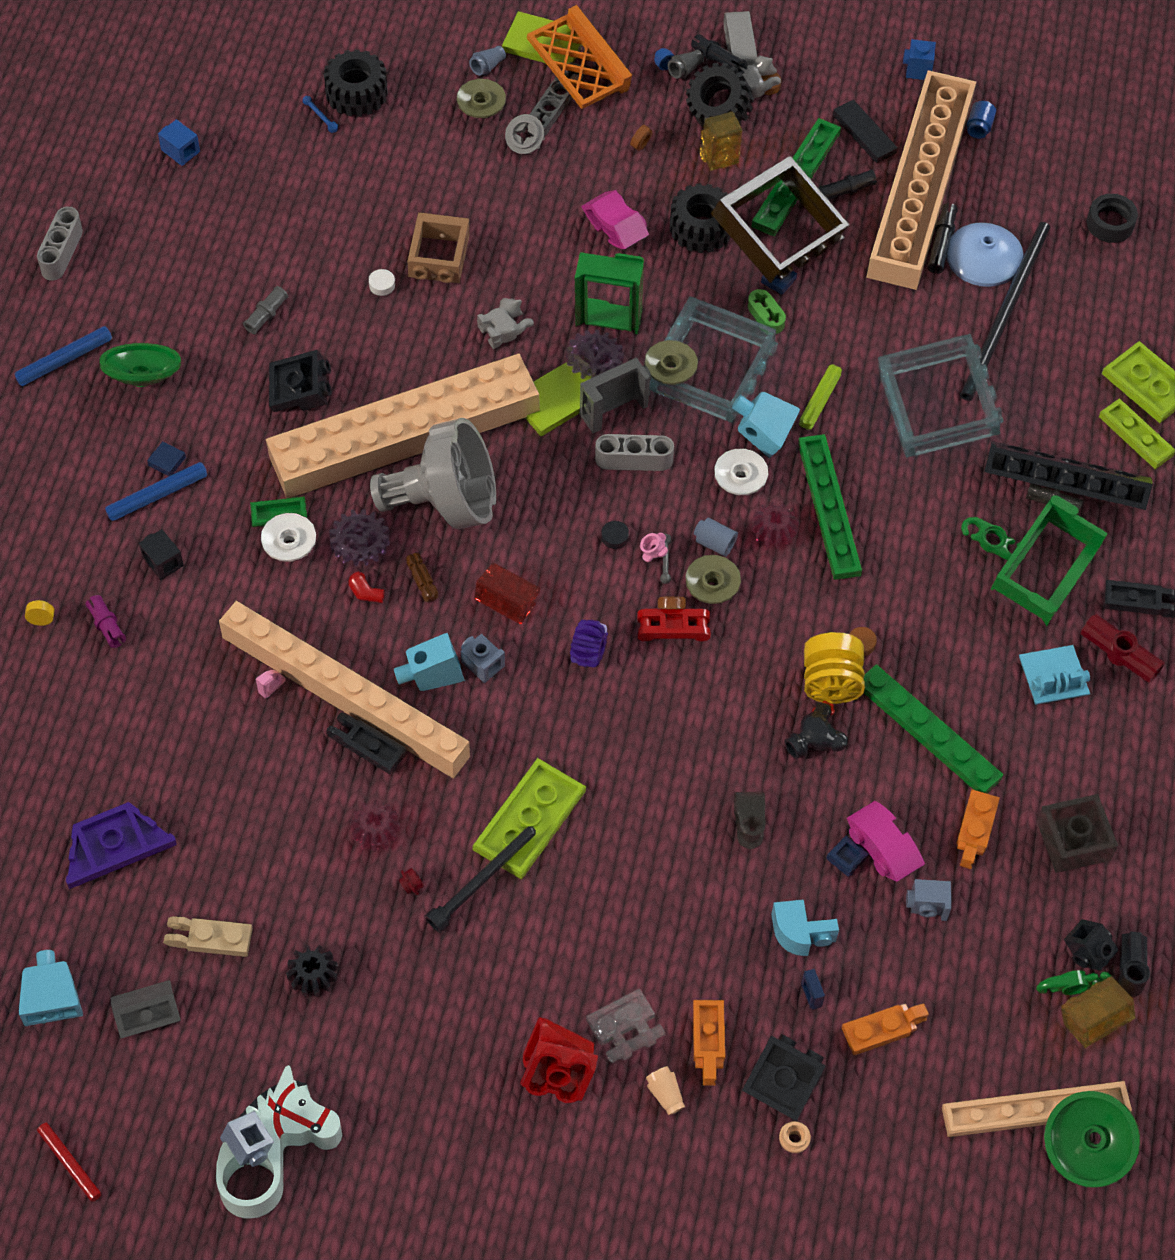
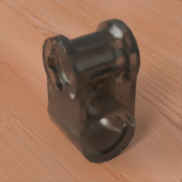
[734,791,766,849]

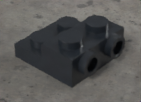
[269,350,332,412]
[742,1034,828,1121]

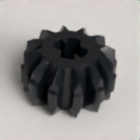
[286,944,338,997]

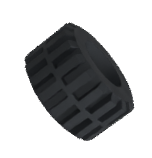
[324,49,388,117]
[686,63,754,133]
[669,183,730,253]

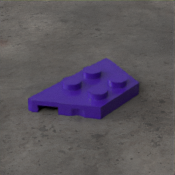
[66,802,177,889]

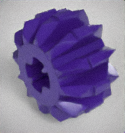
[570,620,608,668]

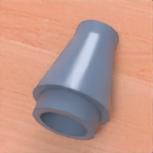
[469,46,506,76]

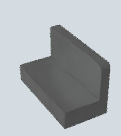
[110,980,181,1038]

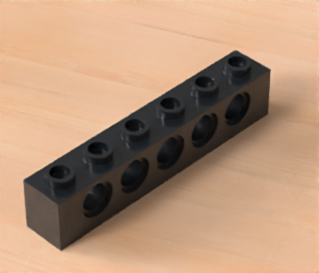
[984,441,1153,510]

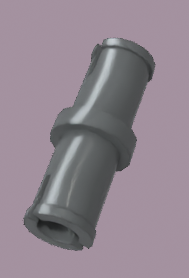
[243,286,289,335]

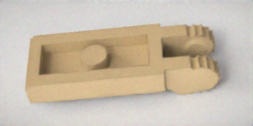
[163,916,253,957]

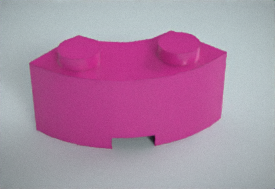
[581,190,649,249]
[847,801,925,882]

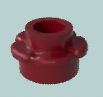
[399,867,425,895]

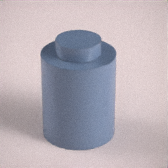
[694,517,738,557]

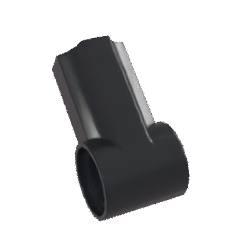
[1117,931,1150,997]

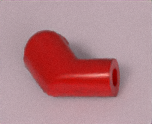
[348,572,385,603]

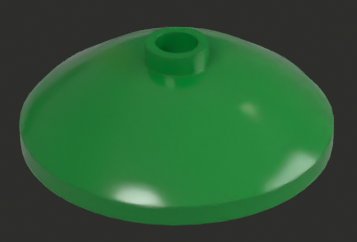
[99,343,181,387]
[1044,1091,1140,1187]

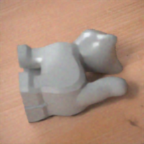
[741,56,781,98]
[477,298,534,349]

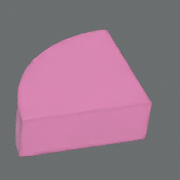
[256,670,286,699]

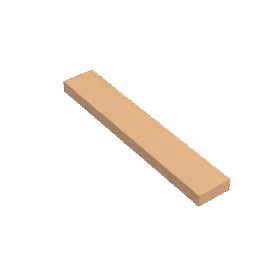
[942,1081,1132,1137]

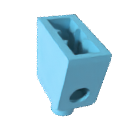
[732,392,800,458]
[394,633,465,691]
[19,950,83,1026]

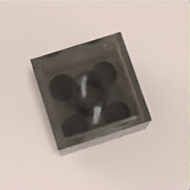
[1036,794,1118,873]

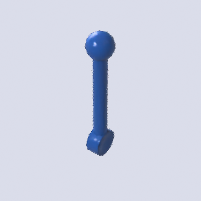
[303,96,338,133]

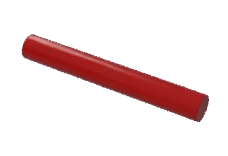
[37,1123,102,1202]

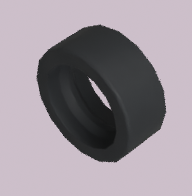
[1087,194,1138,243]

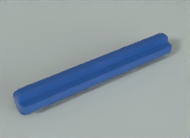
[14,326,112,386]
[105,462,207,521]

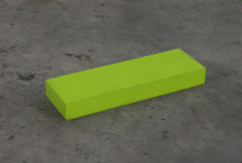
[1099,398,1175,469]

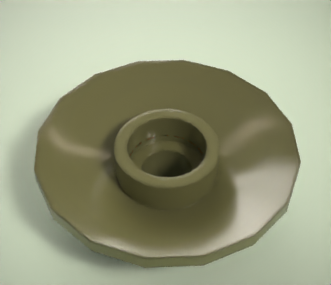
[457,79,506,118]
[645,340,698,385]
[685,555,741,604]

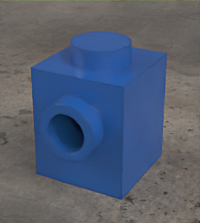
[903,39,936,80]
[158,119,200,166]

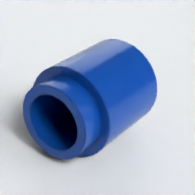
[966,101,996,139]

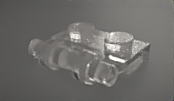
[586,988,665,1063]

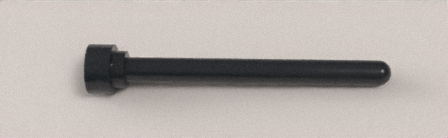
[424,826,536,933]

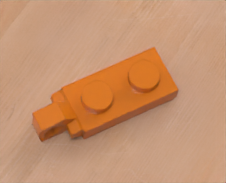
[956,789,1000,869]
[693,1000,725,1086]
[842,1004,929,1055]

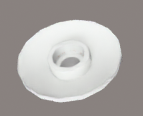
[714,449,768,495]
[261,513,316,562]

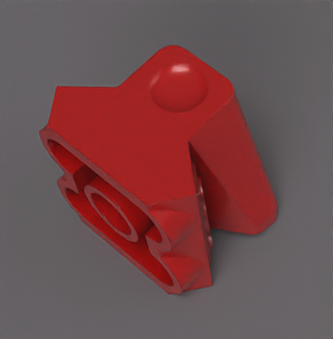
[520,1017,598,1103]

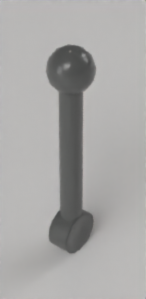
[660,534,671,584]

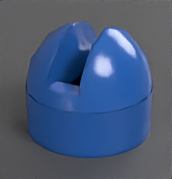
[654,48,674,71]

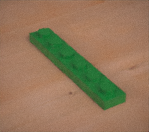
[752,118,841,236]
[798,434,862,580]
[863,664,1004,794]

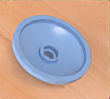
[946,223,1024,287]

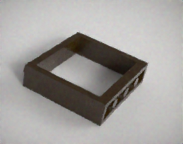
[711,156,849,283]

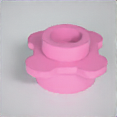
[640,533,668,562]

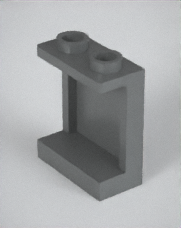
[580,358,651,433]

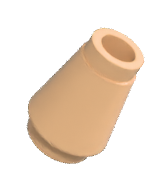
[646,1066,685,1116]

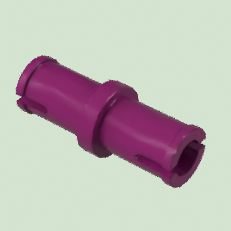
[86,595,126,648]

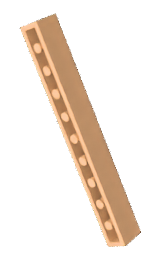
[219,601,470,779]

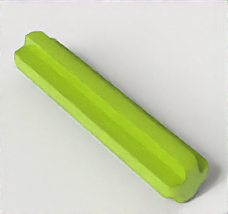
[799,364,842,430]

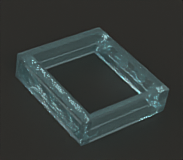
[649,296,778,423]
[878,333,1004,458]

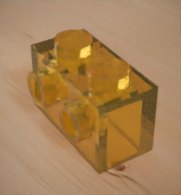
[700,112,742,171]
[1061,976,1136,1048]

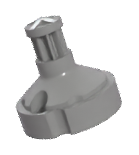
[370,418,496,530]

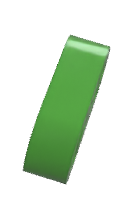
[748,289,786,334]

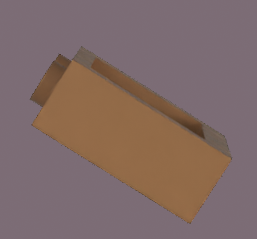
[407,212,470,283]

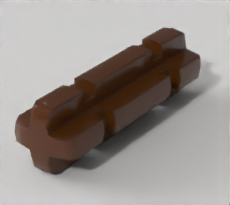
[406,552,438,603]

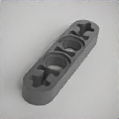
[527,63,583,137]

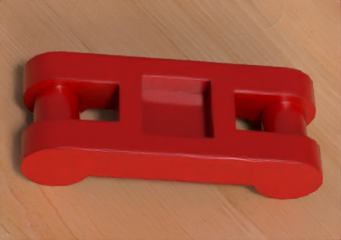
[637,609,711,642]

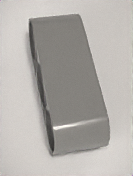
[724,11,757,69]
[37,207,83,280]
[595,434,674,471]

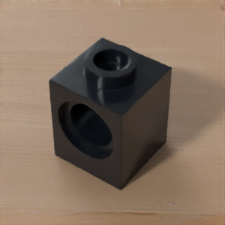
[139,529,184,580]

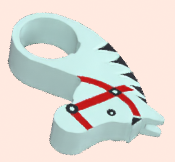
[216,1065,342,1218]

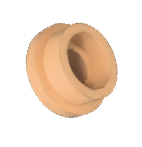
[779,1121,811,1153]

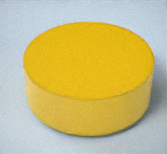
[25,600,54,626]

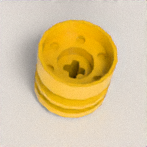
[804,632,865,704]

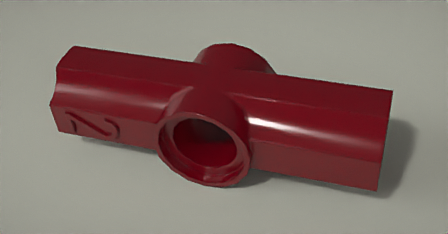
[1080,614,1165,683]

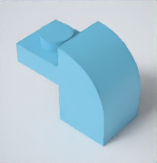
[771,900,839,956]

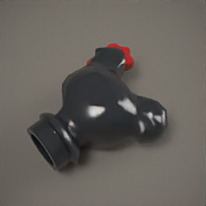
[784,701,848,759]

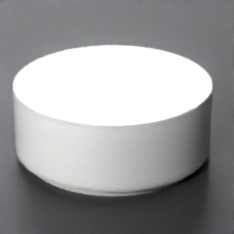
[369,269,395,296]

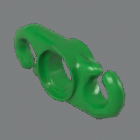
[961,517,1020,561]
[1036,970,1111,995]

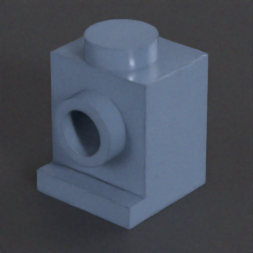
[461,634,505,683]
[906,879,951,921]
[220,1111,274,1167]

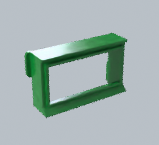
[575,252,644,334]
[990,495,1108,626]

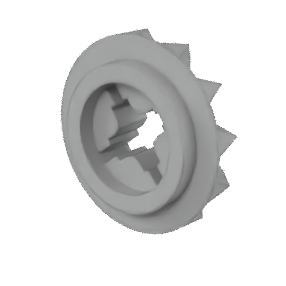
[505,114,545,155]

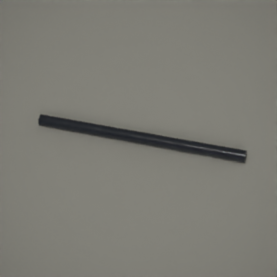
[960,222,1051,401]

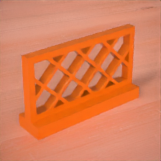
[527,5,632,109]

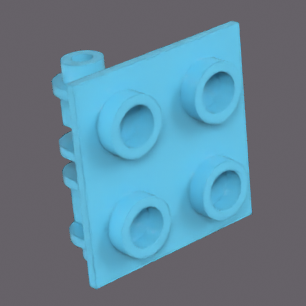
[1019,645,1090,705]

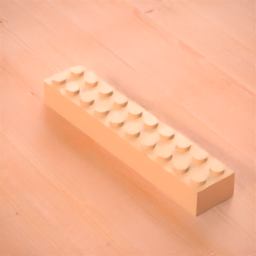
[867,70,976,290]
[266,354,540,498]

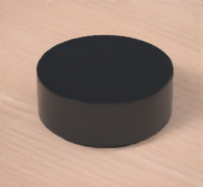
[601,521,629,549]

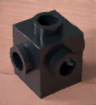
[1064,919,1118,971]

